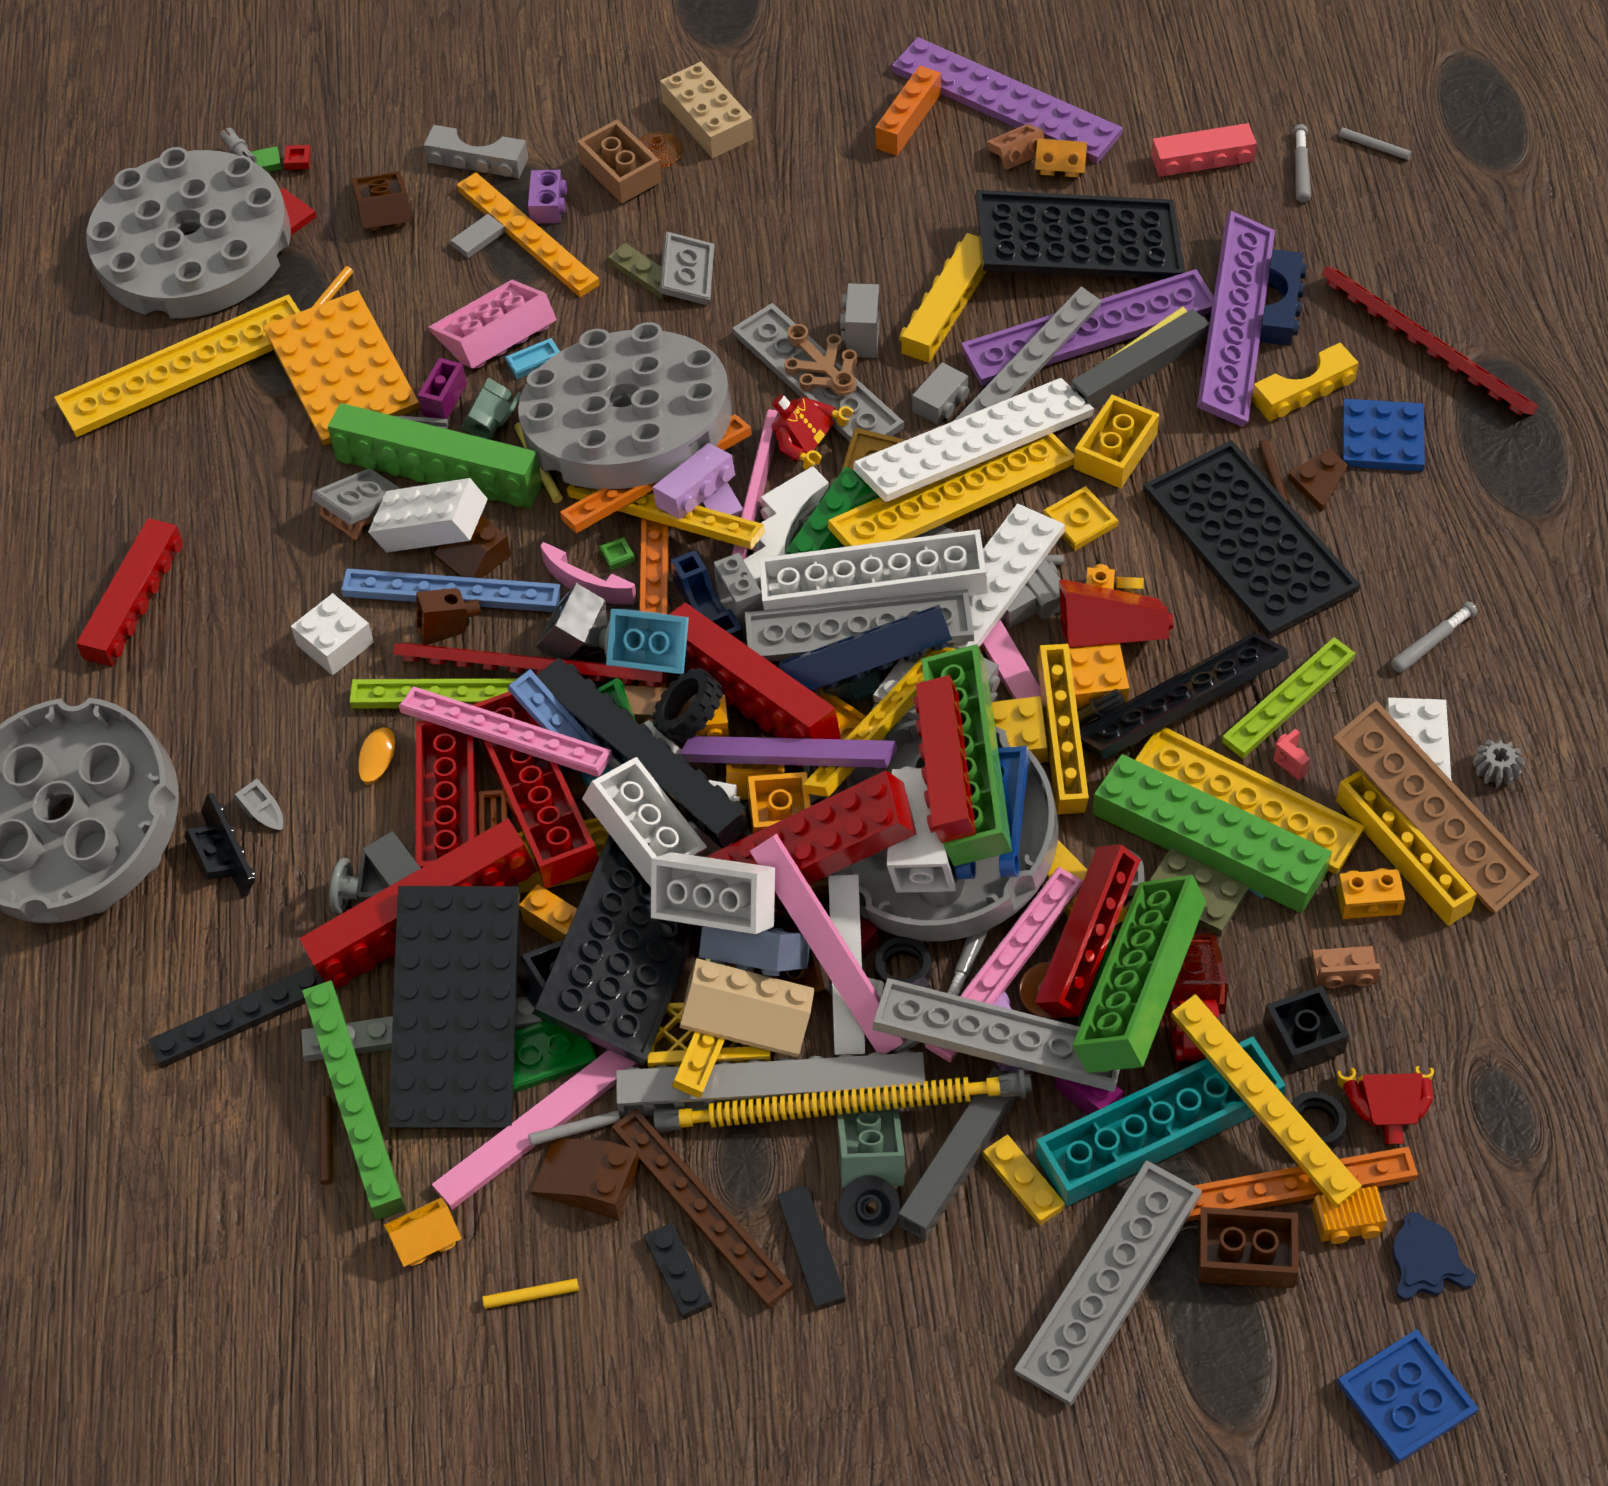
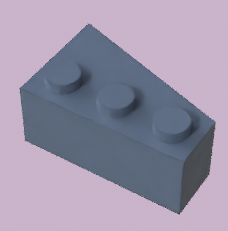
[699,926,810,976]

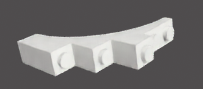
[743,466,829,592]

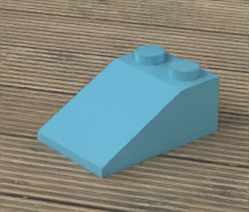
[606,609,689,674]

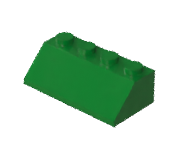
[786,466,880,554]

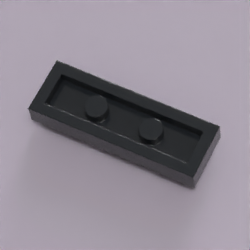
[644,1222,712,1320]

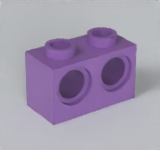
[528,170,567,224]

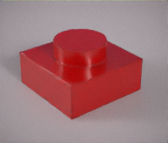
[284,145,311,170]

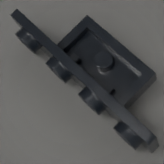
[184,793,255,897]

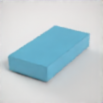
[505,338,560,380]

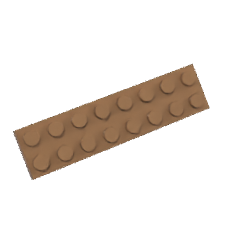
[1332,700,1539,915]

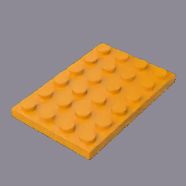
[263,290,420,446]

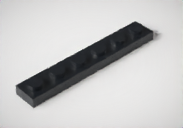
[148,965,324,1069]

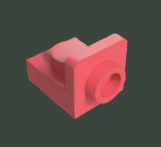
[1273,729,1310,781]

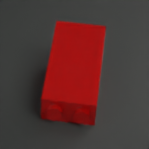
[1059,580,1174,647]

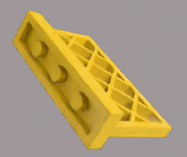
[648,1002,771,1069]

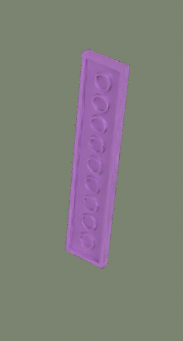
[892,37,1123,164]
[1197,211,1275,427]
[961,269,1214,386]

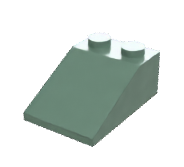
[836,1103,905,1188]

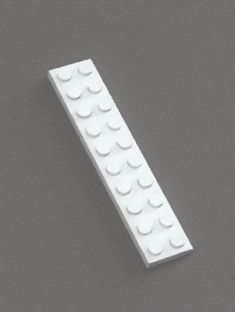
[853,378,1094,502]
[873,503,1065,720]

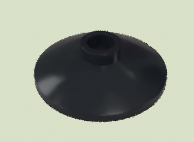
[839,1175,901,1239]

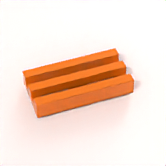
[479,790,509,835]

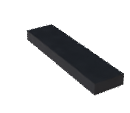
[777,1185,846,1311]

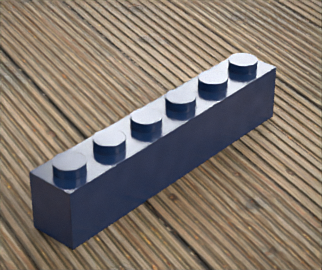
[779,605,952,693]

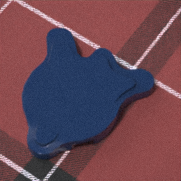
[1392,1212,1476,1301]

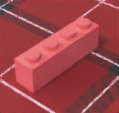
[1151,123,1257,177]

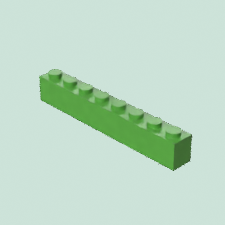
[302,980,406,1220]

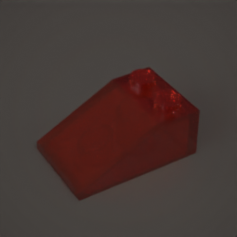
[1164,933,1228,1014]

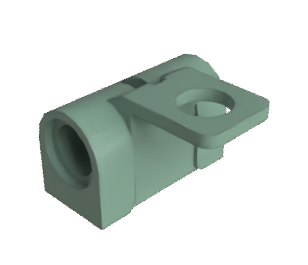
[460,378,522,440]

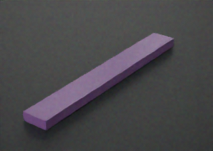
[680,736,898,768]

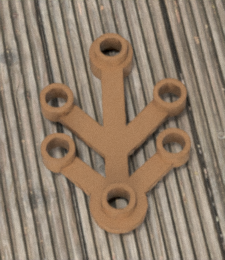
[784,324,857,396]

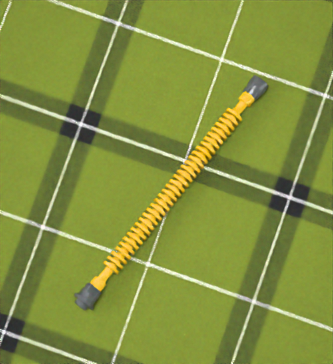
[654,1068,1032,1133]

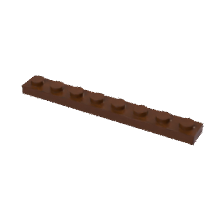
[612,1108,793,1309]

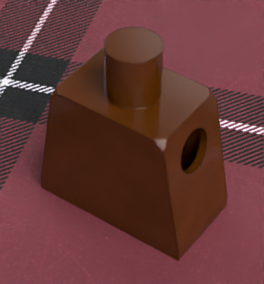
[415,588,481,645]

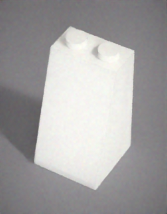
[887,766,956,893]

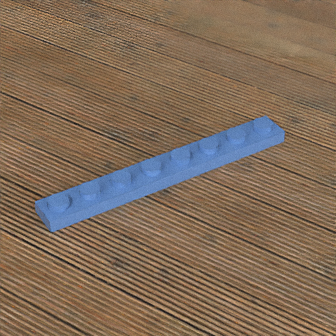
[341,569,561,612]

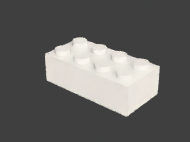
[368,478,488,553]
[1385,698,1451,780]
[582,757,707,887]
[651,852,775,934]

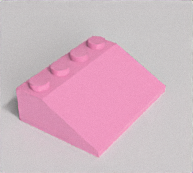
[428,280,557,368]

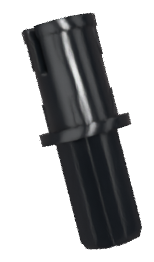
[1077,689,1125,727]

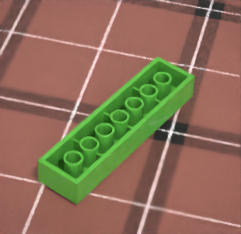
[328,403,542,509]
[921,644,1012,866]
[1092,754,1332,913]
[1072,874,1206,1073]

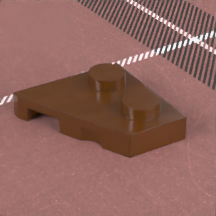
[1288,448,1348,512]

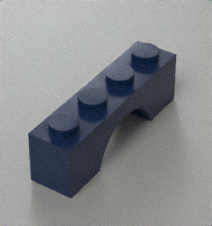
[1260,249,1307,346]
[671,550,744,643]

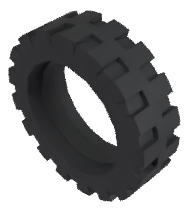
[652,668,723,743]

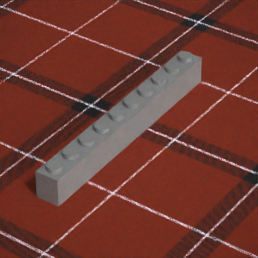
[616,1050,925,1117]

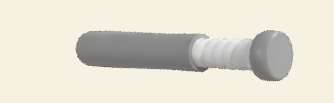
[1293,124,1311,203]
[1391,601,1478,673]
[948,930,988,996]

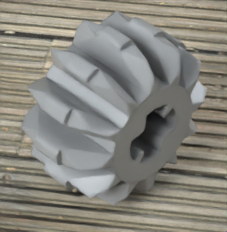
[1473,738,1524,788]

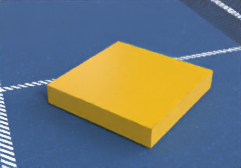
[1042,486,1118,551]

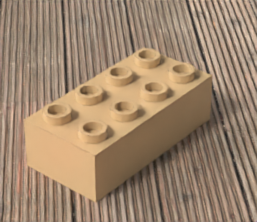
[660,61,754,159]

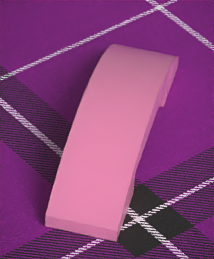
[540,542,637,605]

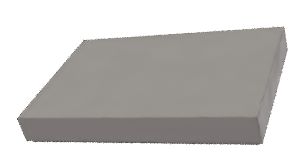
[659,231,714,306]
[312,468,401,525]

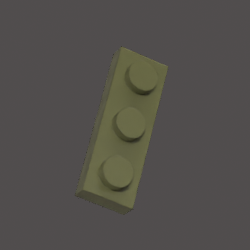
[608,243,668,300]

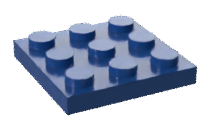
[1342,399,1425,471]
[1337,1329,1479,1464]

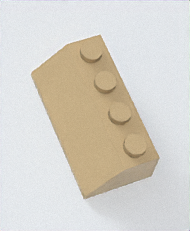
[679,958,814,1058]

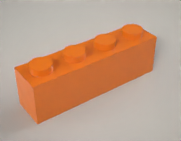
[875,65,941,156]

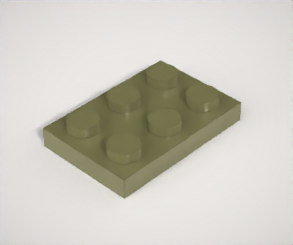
[1149,848,1249,936]

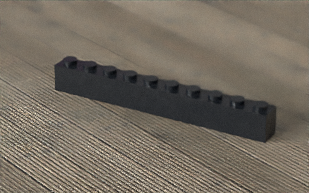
[537,658,750,848]

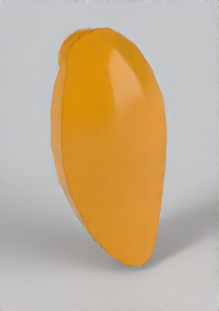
[359,727,395,785]

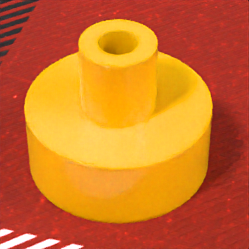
[1116,577,1144,593]

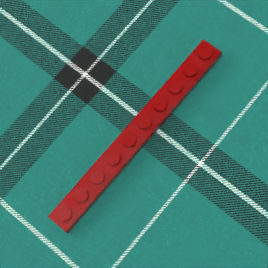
[1321,266,1538,416]
[393,642,669,687]

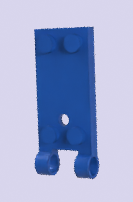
[955,746,1030,880]

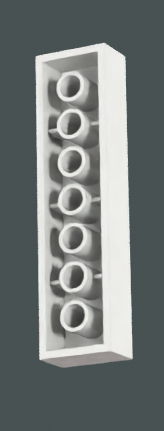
[759,529,988,610]

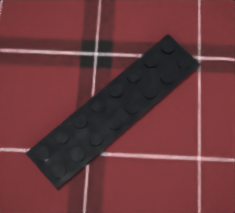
[1079,632,1289,760]

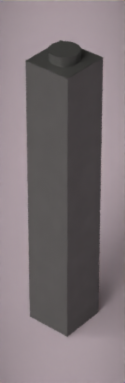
[1071,309,1210,409]
[898,1067,1018,1241]

